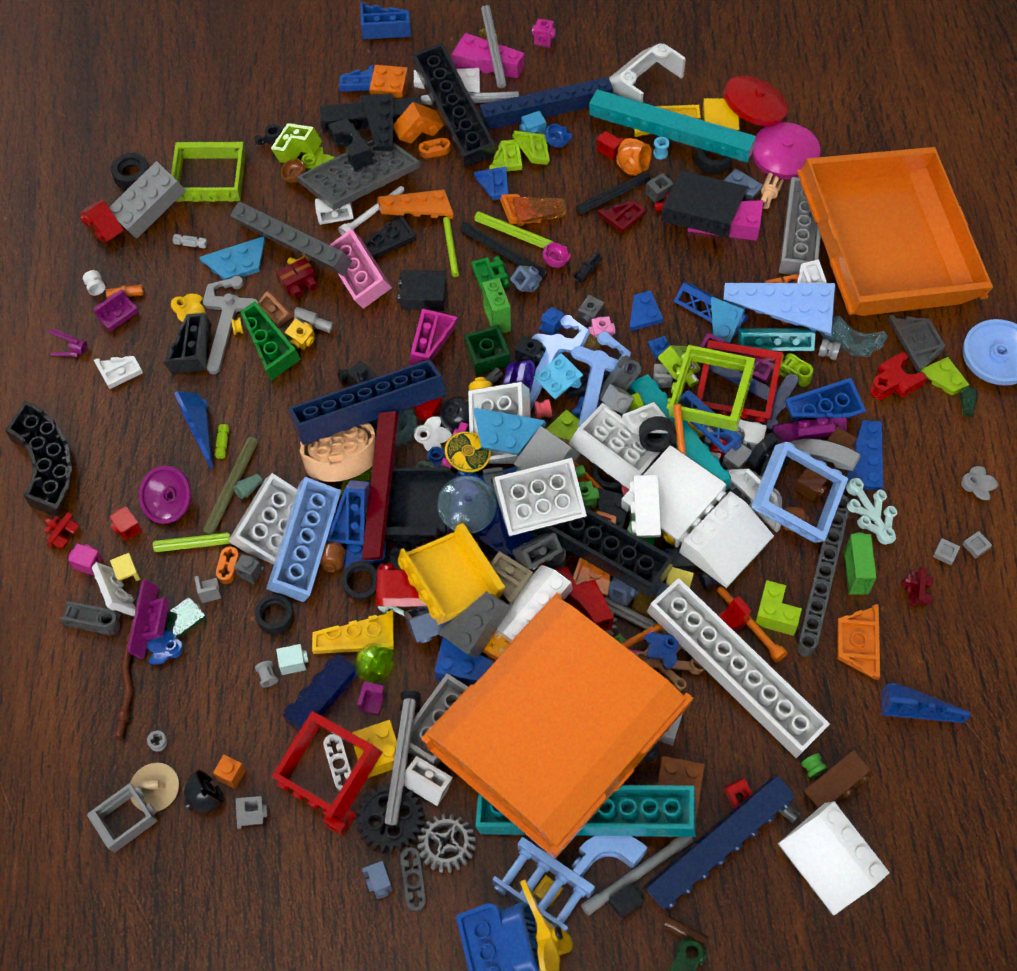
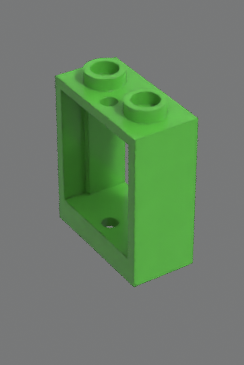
[482,278,511,334]
[844,532,876,595]

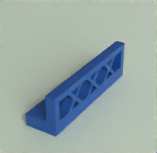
[674,282,749,335]
[679,390,742,453]

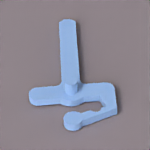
[530,315,590,411]
[571,331,631,428]

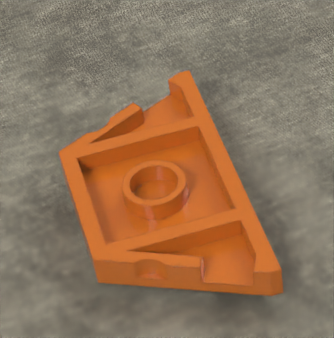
[837,605,880,680]

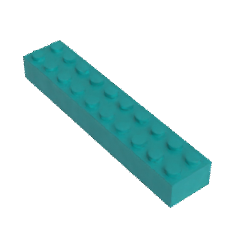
[476,785,696,837]

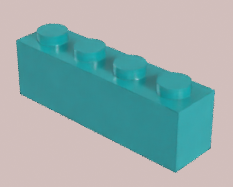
[738,328,815,351]

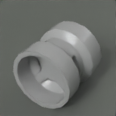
[818,338,841,361]

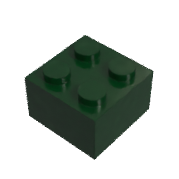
[464,325,510,376]

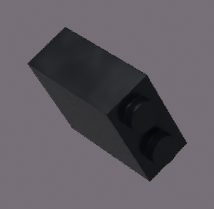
[397,270,446,311]

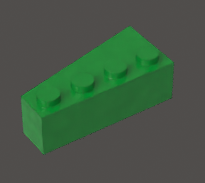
[240,301,301,381]

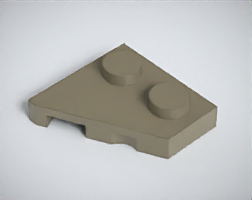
[490,551,533,605]

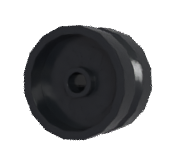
[747,432,791,477]

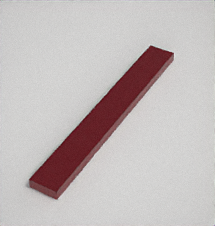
[362,411,399,560]

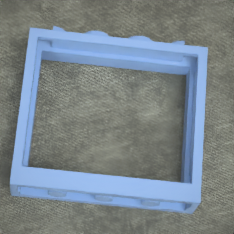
[751,442,848,543]

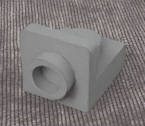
[653,364,673,388]

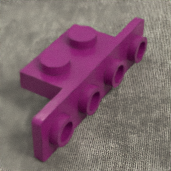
[773,417,847,443]
[127,579,170,659]

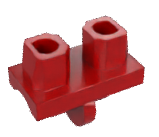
[44,512,80,550]

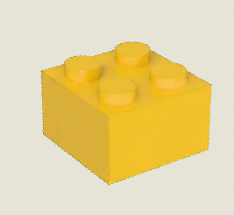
[352,720,397,778]

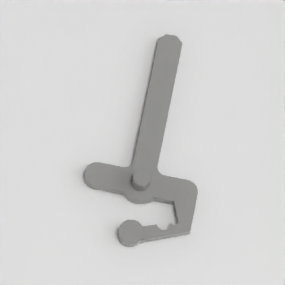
[203,276,259,374]

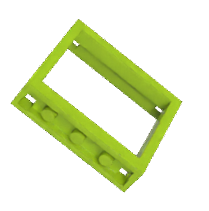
[171,142,246,202]
[666,345,755,432]

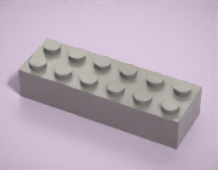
[778,177,821,275]

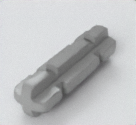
[173,234,207,248]

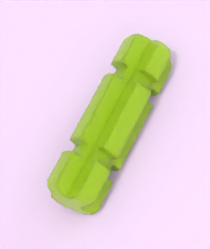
[214,424,229,459]

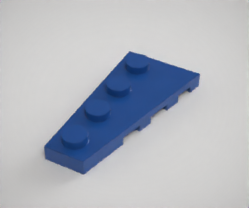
[845,420,883,491]

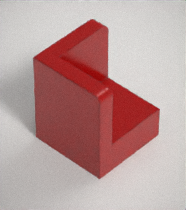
[323,810,356,837]

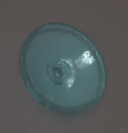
[437,476,497,533]

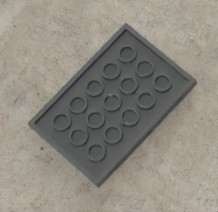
[297,140,420,210]

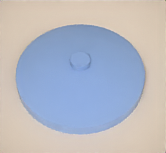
[962,319,1017,385]

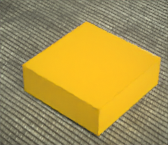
[533,875,563,907]

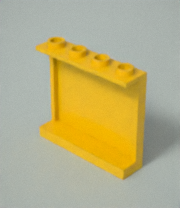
[398,523,505,625]

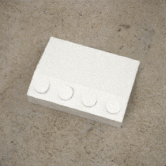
[468,382,531,464]
[569,403,660,489]
[492,458,587,536]
[228,473,297,564]
[679,491,774,588]
[778,802,890,915]

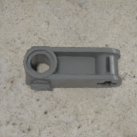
[598,355,642,405]
[59,601,121,636]

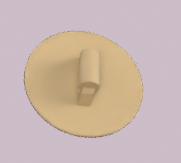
[130,763,179,812]

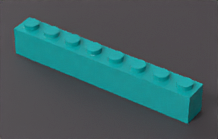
[629,374,731,490]

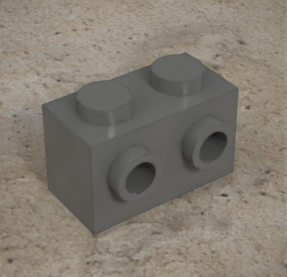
[512,533,563,570]

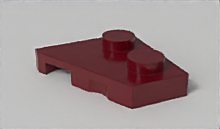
[598,200,646,234]

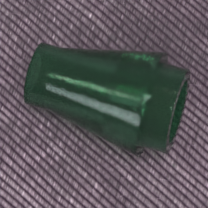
[959,387,979,417]

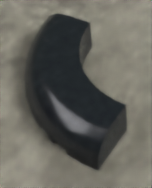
[5,401,72,515]

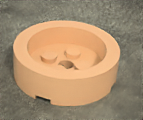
[299,423,376,482]

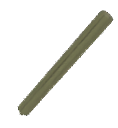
[203,437,258,535]

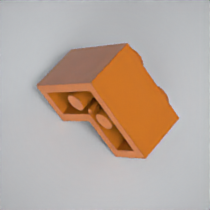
[393,102,444,144]

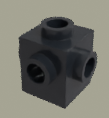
[515,336,544,366]

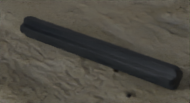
[576,171,651,215]

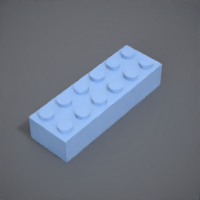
[266,477,341,602]

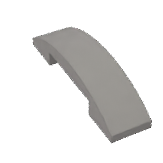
[790,439,861,471]

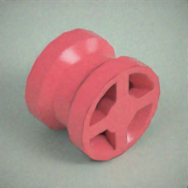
[534,399,552,420]

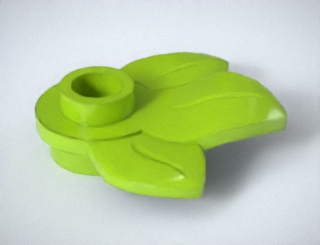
[301,147,335,170]

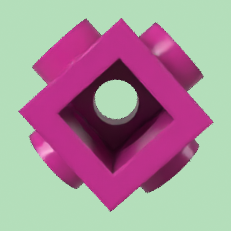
[532,19,556,47]

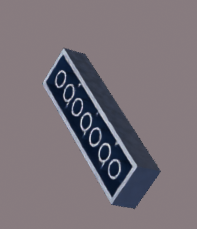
[288,359,446,445]

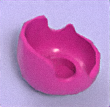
[543,242,571,268]

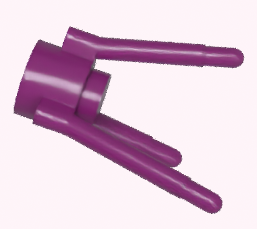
[46,329,87,358]

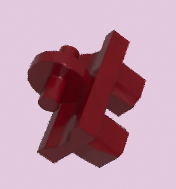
[901,567,934,607]

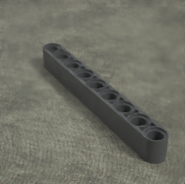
[797,495,850,657]

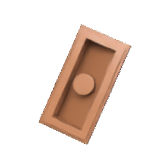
[258,291,294,327]

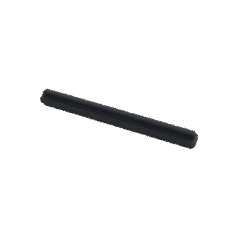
[460,222,547,279]

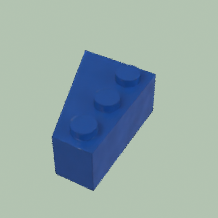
[360,2,411,39]
[326,480,370,545]

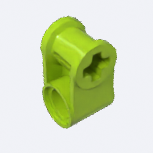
[780,353,813,387]

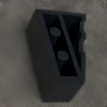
[163,313,212,373]

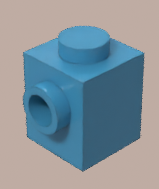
[519,111,546,134]

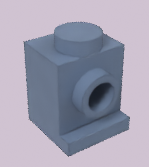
[362,861,393,899]

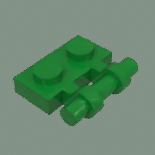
[471,256,510,293]

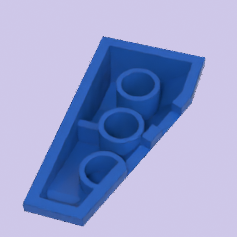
[784,378,866,418]
[174,391,214,469]
[881,683,970,723]

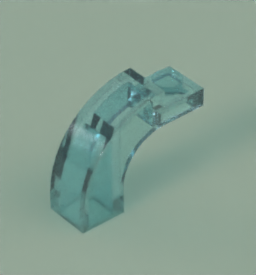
[819,316,888,357]

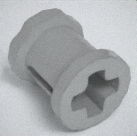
[255,661,278,688]

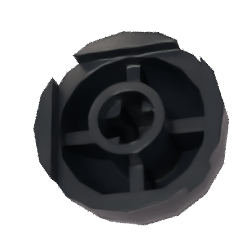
[440,396,470,433]
[183,770,225,814]

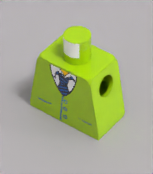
[658,345,700,387]

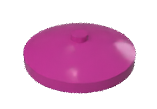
[752,122,820,179]

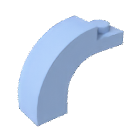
[572,836,648,877]

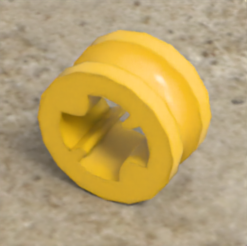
[231,317,244,335]

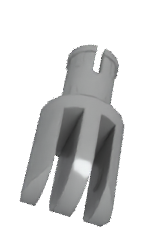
[294,307,334,333]

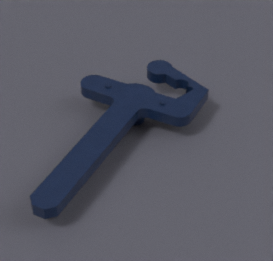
[709,365,808,431]

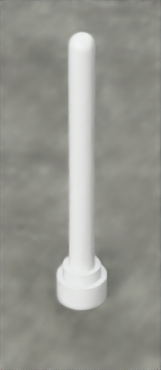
[338,186,405,235]

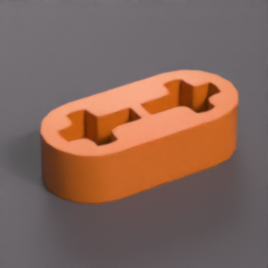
[419,138,451,159]
[216,547,240,584]

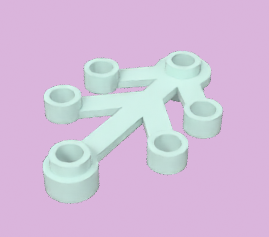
[846,478,897,545]

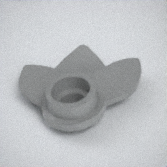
[961,466,998,500]

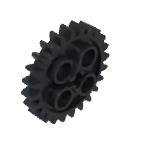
[355,783,425,854]

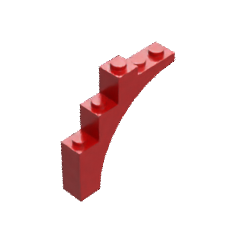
[530,562,614,631]

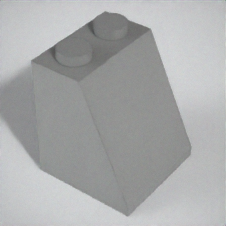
[514,426,580,471]

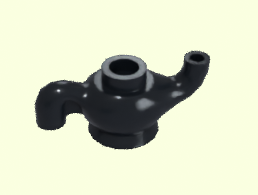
[254,124,283,145]

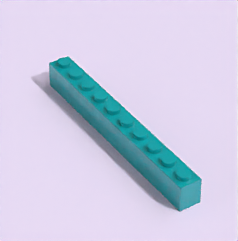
[589,89,756,163]

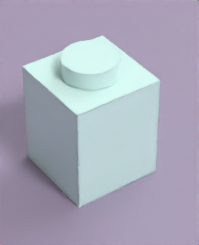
[276,644,309,675]

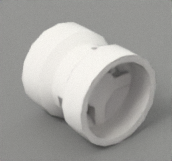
[83,270,106,295]

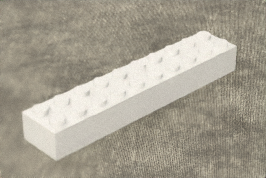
[647,578,830,758]

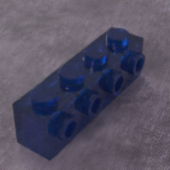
[283,653,358,732]

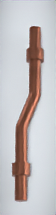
[115,620,133,739]

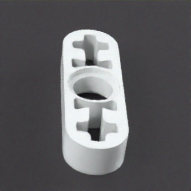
[323,734,351,792]

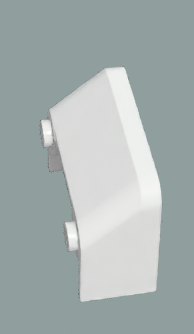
[609,44,686,103]

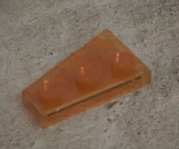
[512,197,567,227]

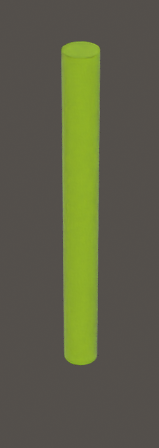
[443,217,459,277]

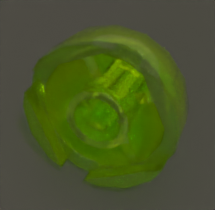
[355,643,395,684]

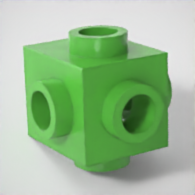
[579,481,599,510]

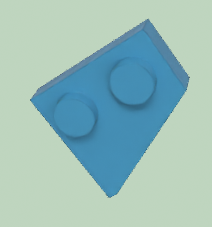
[711,297,745,344]

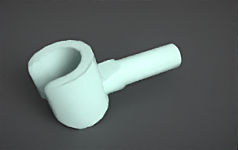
[378,606,405,616]

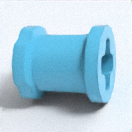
[653,137,669,160]

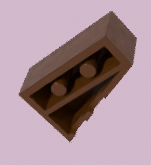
[804,750,873,808]

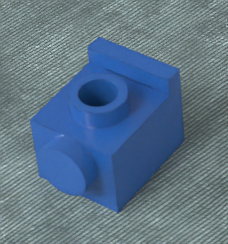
[539,307,564,336]

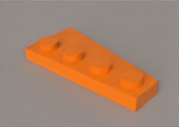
[377,190,453,219]
[573,511,617,597]

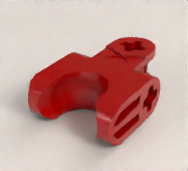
[870,351,928,400]

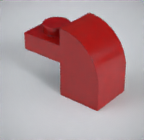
[718,596,752,633]

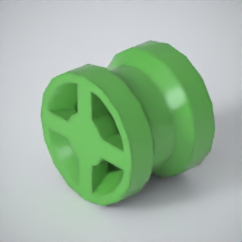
[801,753,828,779]

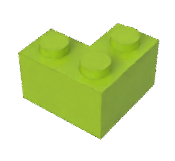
[271,123,322,163]
[755,580,802,636]

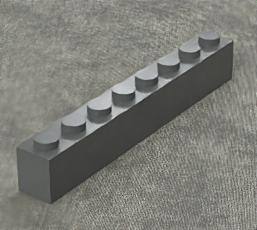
[230,201,352,276]

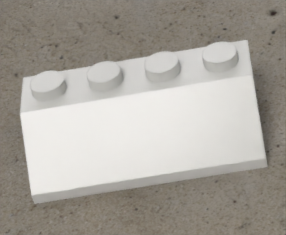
[496,565,573,642]

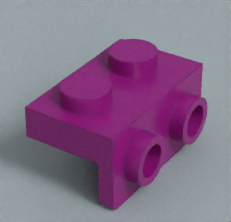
[93,289,139,332]

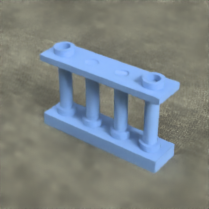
[493,837,595,932]

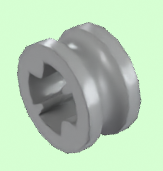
[147,731,168,752]

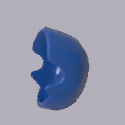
[545,124,572,148]

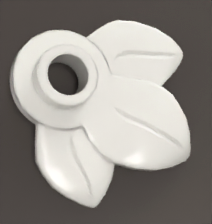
[414,417,452,451]

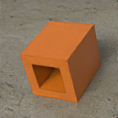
[213,755,246,789]

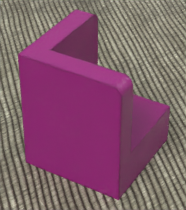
[357,681,386,715]

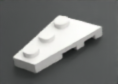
[92,562,136,616]

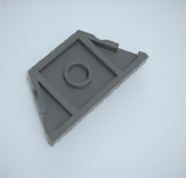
[888,315,945,372]

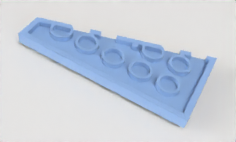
[724,283,835,337]

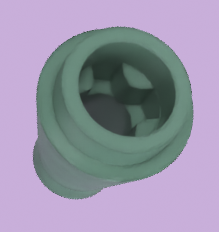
[233,474,263,499]

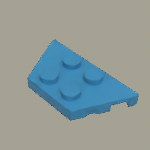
[199,236,266,280]
[474,408,546,456]

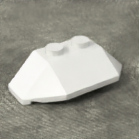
[727,469,782,533]

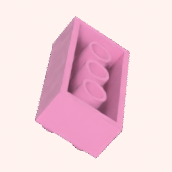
[330,228,392,309]

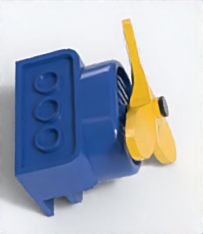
[456,880,573,971]

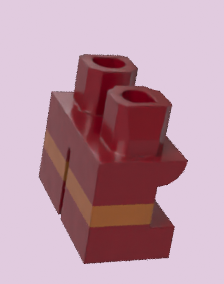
[276,257,318,299]

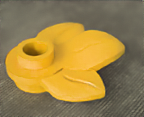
[171,294,206,322]

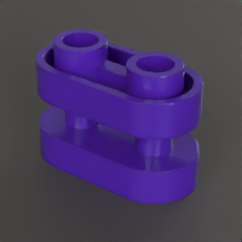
[502,360,535,392]

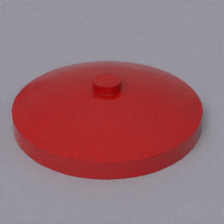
[723,75,788,126]

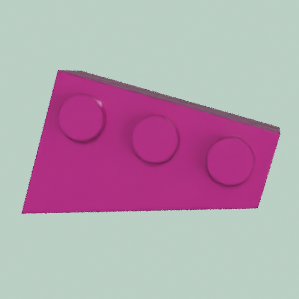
[409,309,458,366]

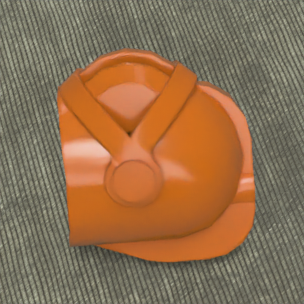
[616,138,652,176]

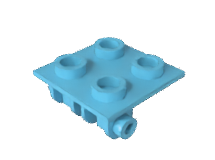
[533,353,583,399]

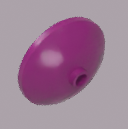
[139,466,192,524]

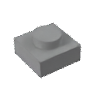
[962,531,992,559]
[933,538,960,565]

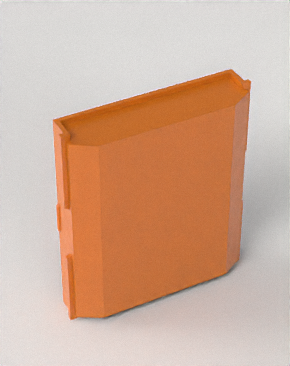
[797,147,993,316]
[421,593,693,859]

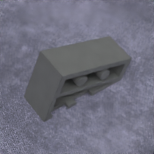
[438,591,512,658]

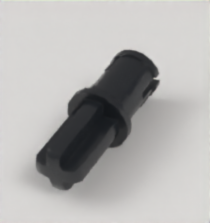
[574,253,603,283]

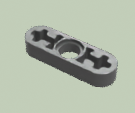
[400,848,426,913]

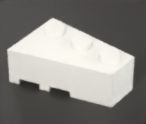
[630,475,661,538]

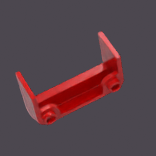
[376,563,427,607]

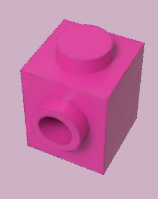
[68,544,103,576]

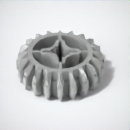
[418,814,476,873]

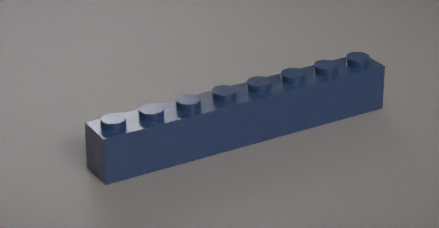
[480,77,613,130]
[643,775,795,910]

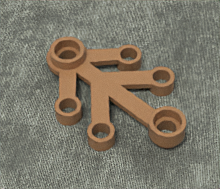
[634,643,705,692]

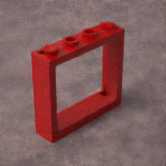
[697,340,784,423]
[272,711,383,820]

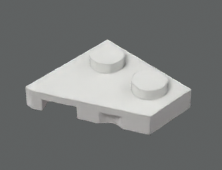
[797,259,827,283]
[94,356,143,389]
[622,402,668,433]

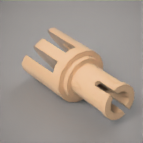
[761,173,783,209]

